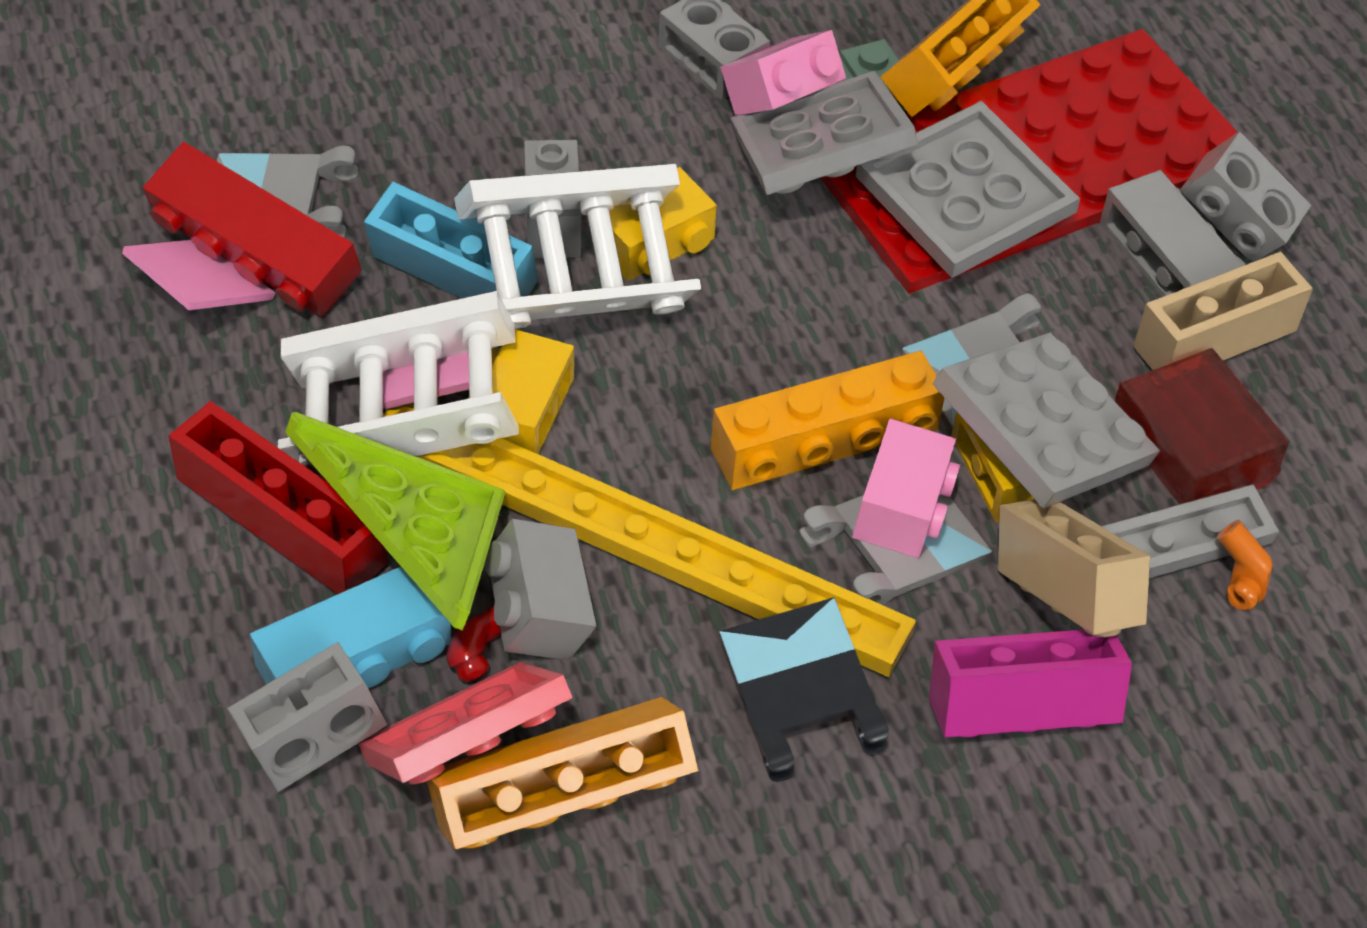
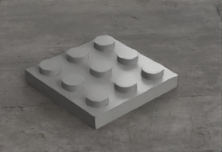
[730,71,918,195]
[856,101,1080,278]
[932,332,1160,508]

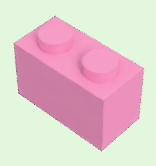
[720,30,846,116]
[852,419,960,558]

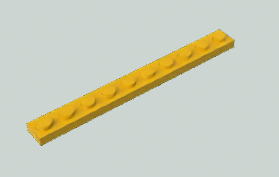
[383,403,916,677]

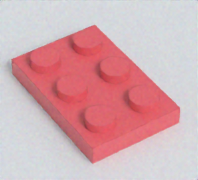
[358,662,573,784]

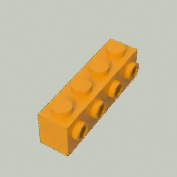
[880,0,1040,117]
[710,350,944,490]
[427,697,698,850]

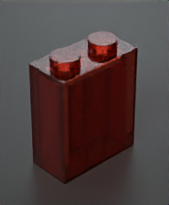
[1114,348,1290,505]

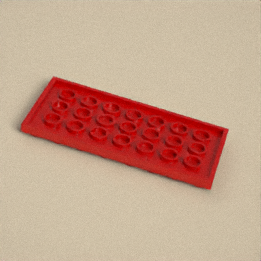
[820,29,1238,294]

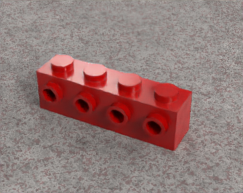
[142,141,362,318]
[168,401,388,594]

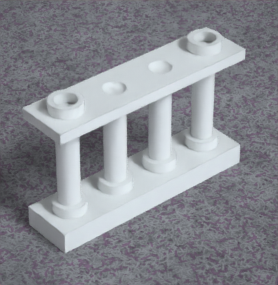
[454,164,701,329]
[278,291,519,478]

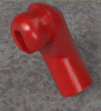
[446,606,502,683]

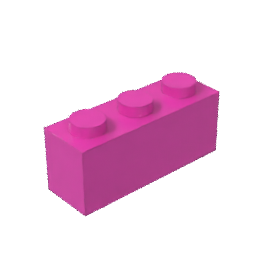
[929,629,1132,738]

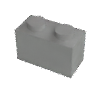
[485,518,597,659]

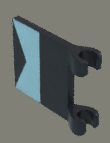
[719,598,889,782]

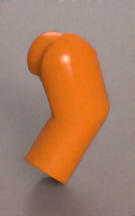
[1217,520,1273,611]

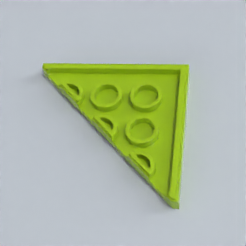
[285,412,506,630]

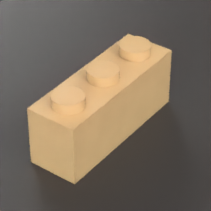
[1133,252,1313,384]
[998,499,1150,637]

